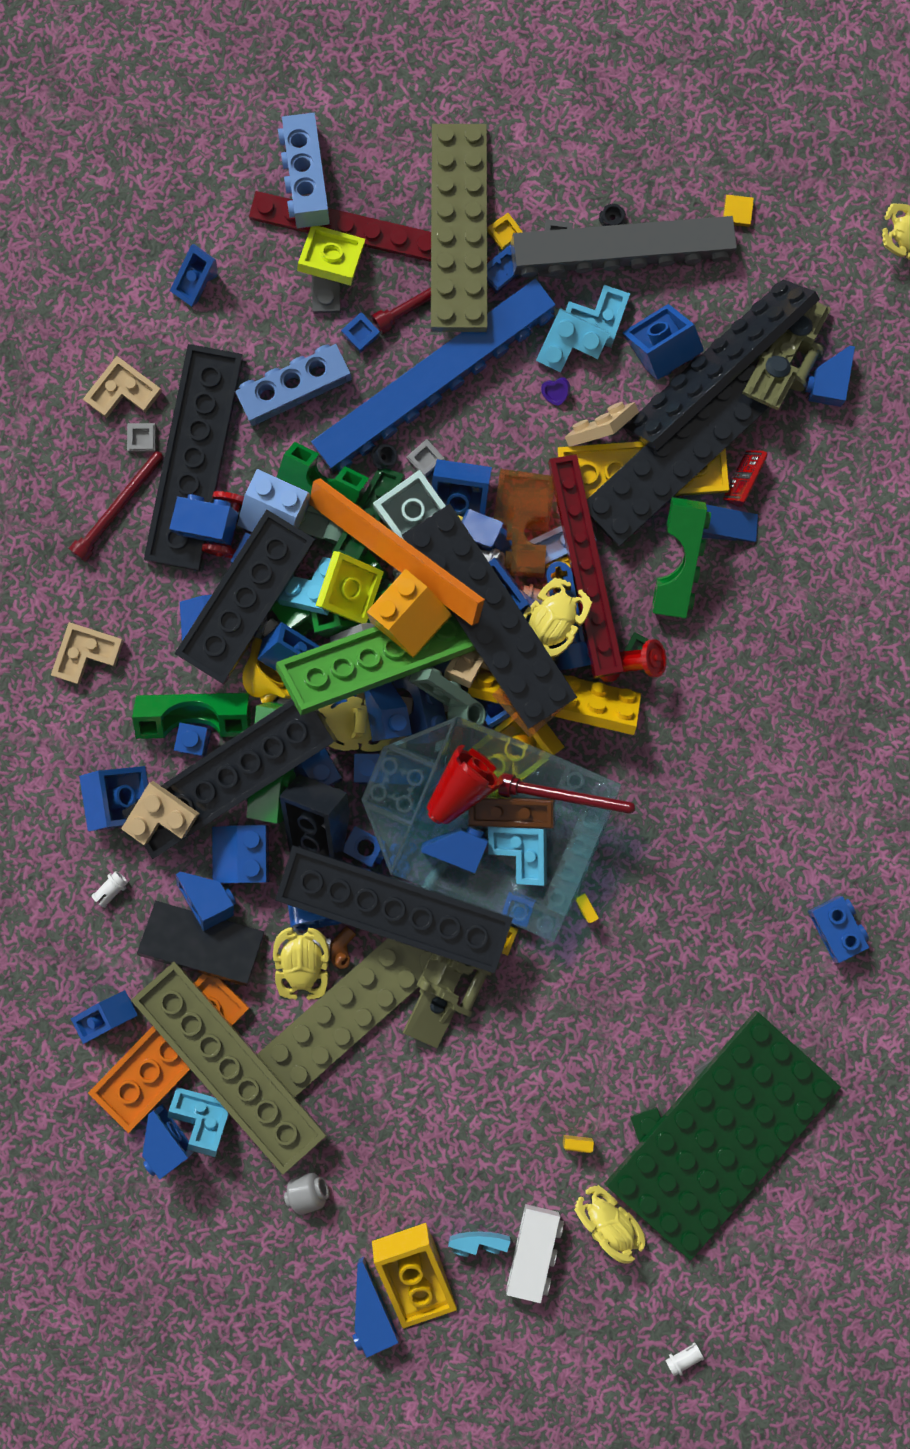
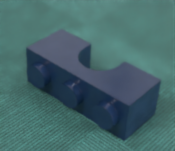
[393,666,450,744]

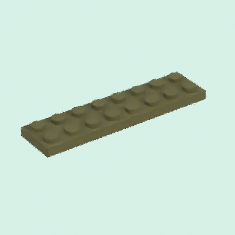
[431,124,487,332]
[257,938,432,1097]
[131,961,327,1175]

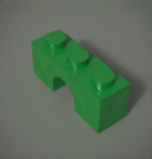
[276,441,369,506]

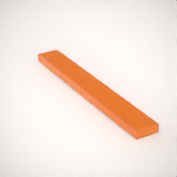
[309,478,485,625]

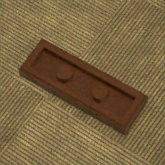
[468,797,555,829]

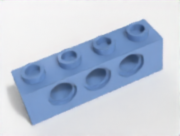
[278,113,330,228]
[235,344,352,426]

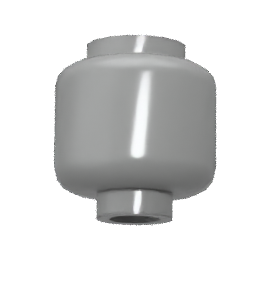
[284,1173,329,1215]

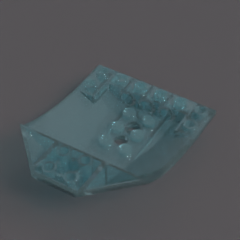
[361,717,622,942]

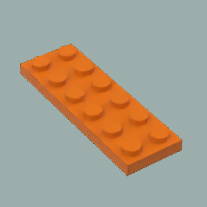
[88,974,250,1133]

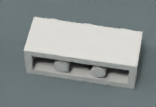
[506,1204,564,1303]

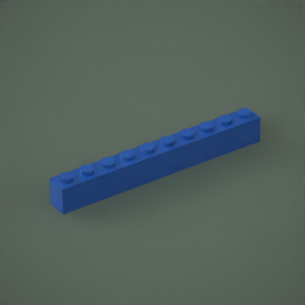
[311,278,556,474]

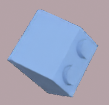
[237,469,310,532]

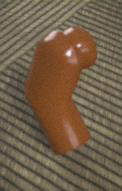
[329,925,357,969]

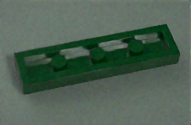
[332,468,405,561]

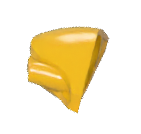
[242,638,291,703]

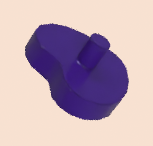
[541,377,570,405]

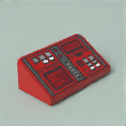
[723,450,768,508]

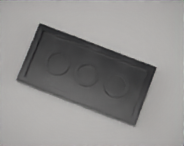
[137,900,264,987]

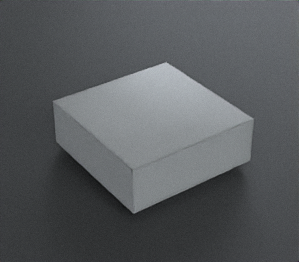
[127,423,156,452]
[406,439,445,478]

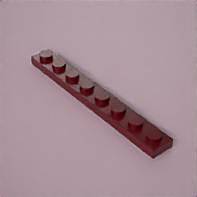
[249,191,431,262]
[548,454,623,678]

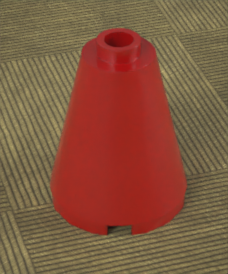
[427,745,503,824]

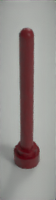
[371,257,490,335]
[68,451,163,563]
[498,773,635,814]

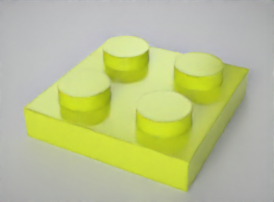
[297,226,365,286]
[315,551,384,624]

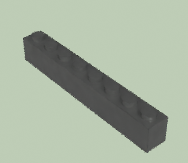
[510,216,737,278]

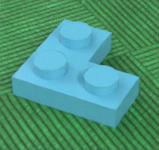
[566,285,630,348]
[536,308,610,372]
[278,557,331,615]
[488,827,547,886]
[168,1087,229,1157]

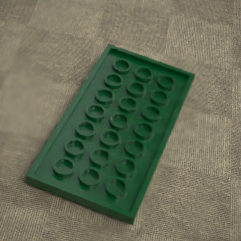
[604,1010,841,1261]

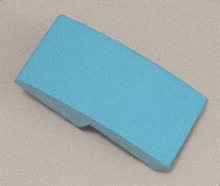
[448,1231,510,1257]

